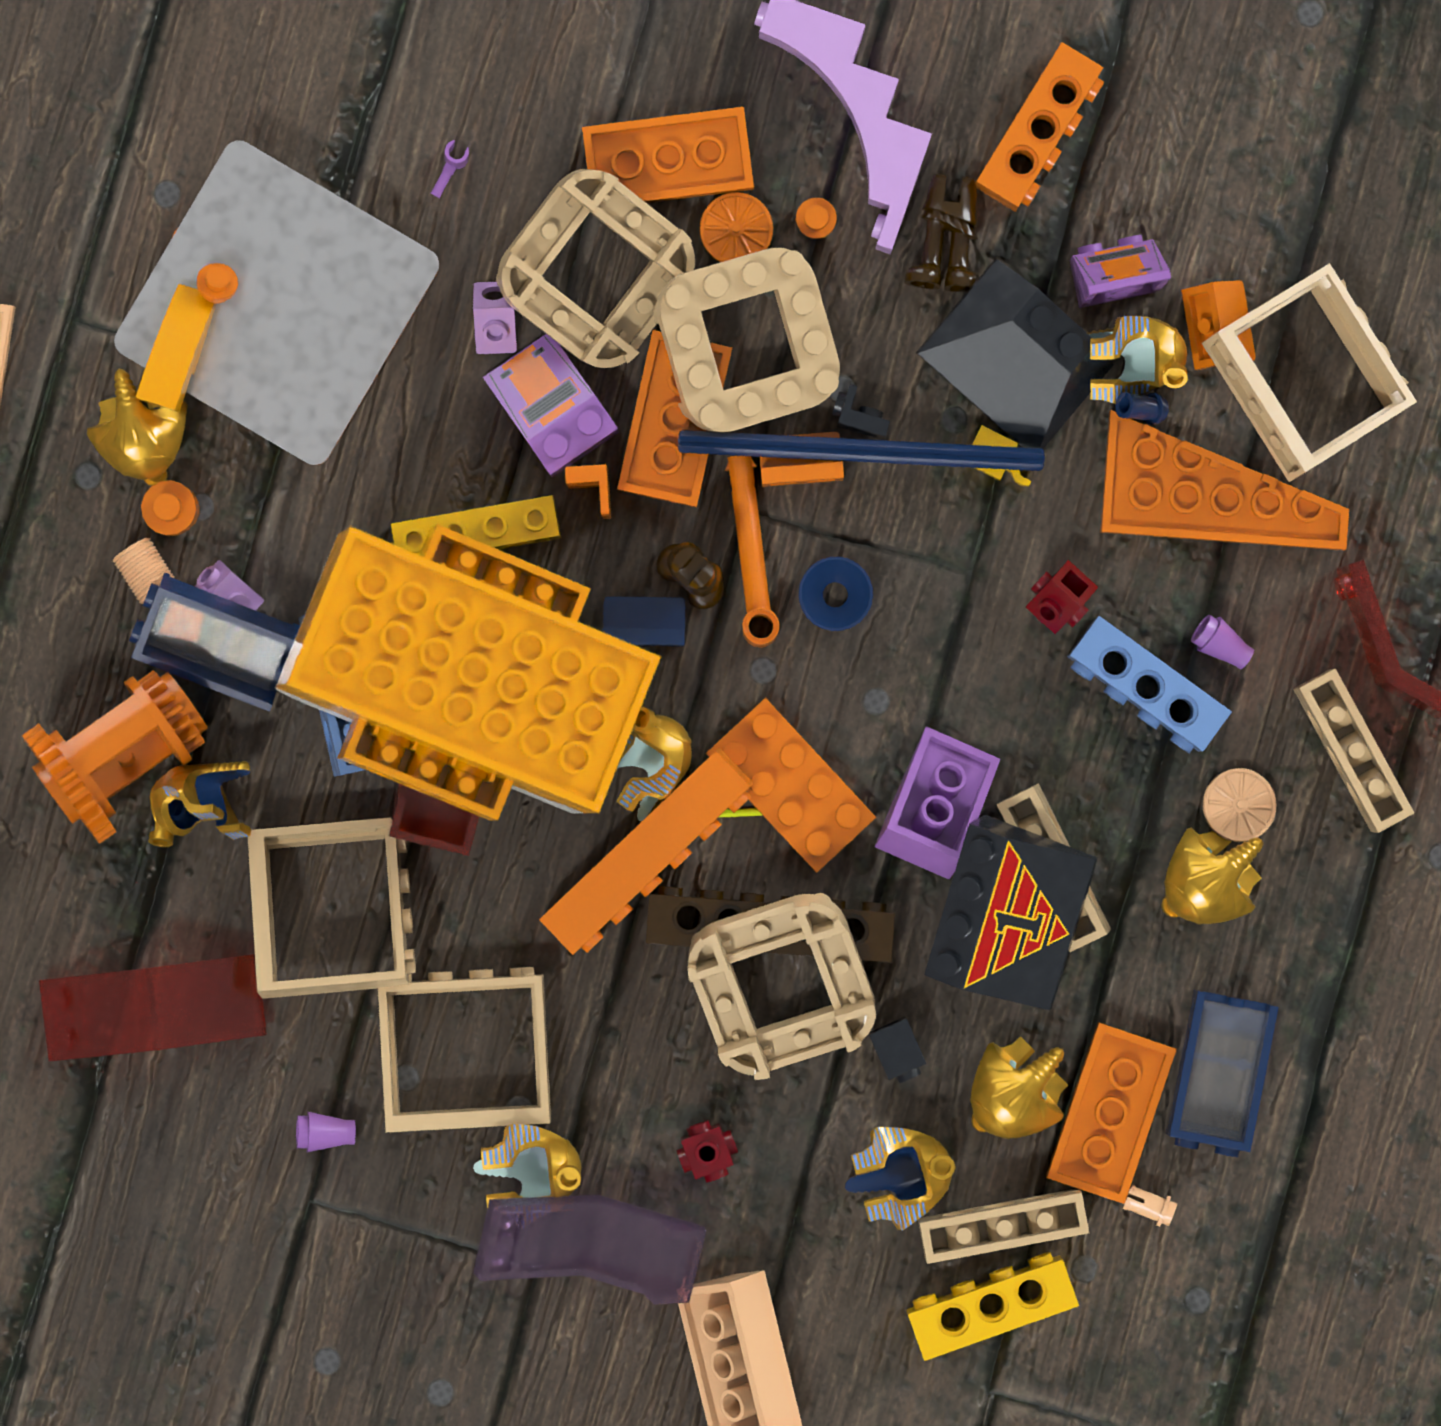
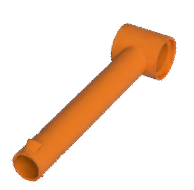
[725,456,779,648]

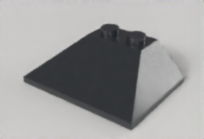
[916,259,1114,449]

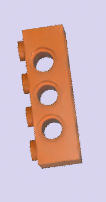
[975,42,1104,212]

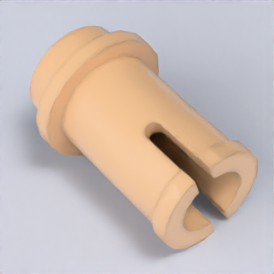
[1122,1185,1178,1227]

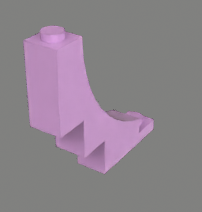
[754,0,932,255]

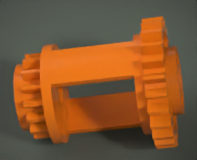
[22,670,208,844]

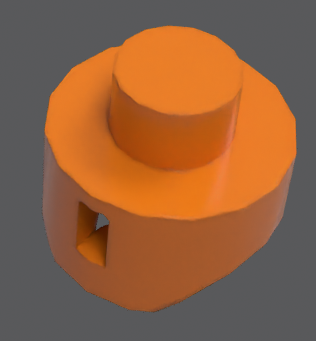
[141,480,200,536]

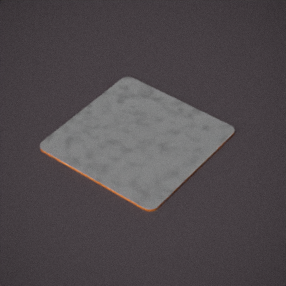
[114,141,439,465]

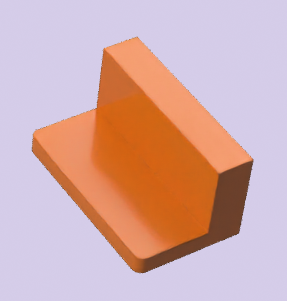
[1181,280,1256,370]
[760,432,844,487]
[565,464,611,519]

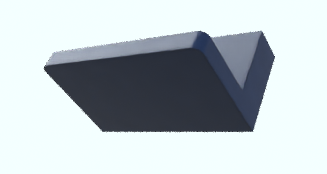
[602,596,685,647]

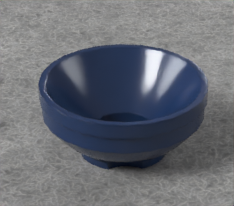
[798,557,873,631]

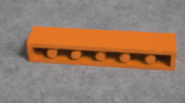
[539,748,753,955]

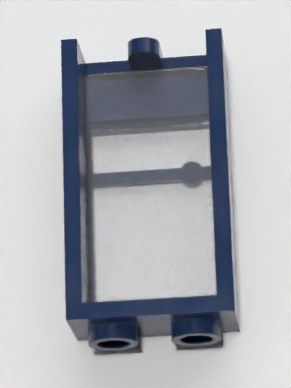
[129,573,300,712]
[1166,989,1279,1157]

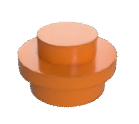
[796,198,837,239]
[196,263,238,304]

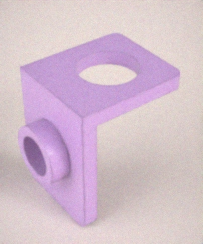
[473,282,517,354]

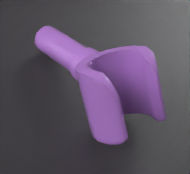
[431,140,469,198]

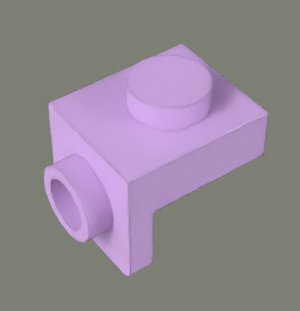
[194,560,265,631]

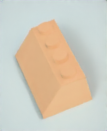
[675,1270,802,1426]

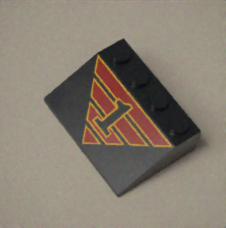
[924,815,1098,1010]

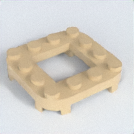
[496,169,695,368]
[654,248,840,432]
[688,893,876,1080]

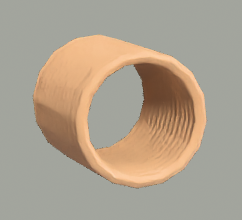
[113,538,175,604]

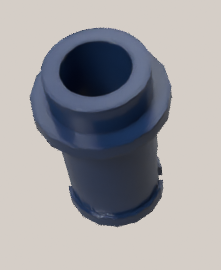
[1115,392,1169,425]

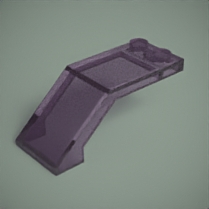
[473,1195,707,1305]

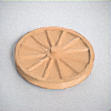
[1203,768,1277,842]

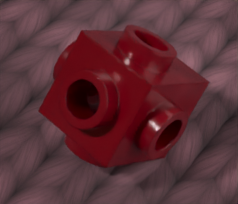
[1025,560,1098,634]
[676,1120,739,1183]

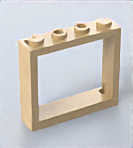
[1202,263,1417,482]
[248,817,416,999]
[378,967,551,1132]

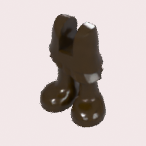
[904,174,980,292]
[656,542,724,610]

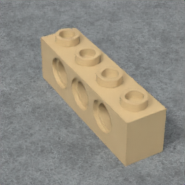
[1293,668,1414,833]
[997,783,1111,952]
[918,1188,1089,1264]

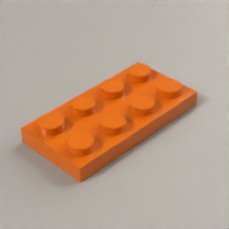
[582,107,754,203]
[617,330,732,508]
[705,698,876,873]
[1046,1022,1177,1204]

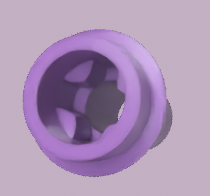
[1191,615,1254,669]
[296,1112,356,1152]

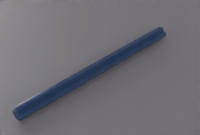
[678,430,1045,471]

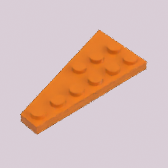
[1100,410,1349,551]

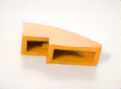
[136,284,216,412]

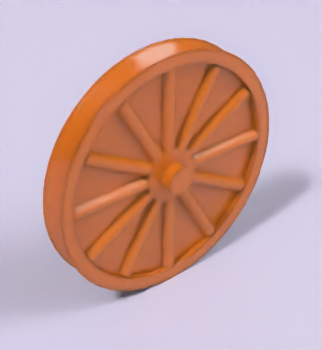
[700,192,773,262]

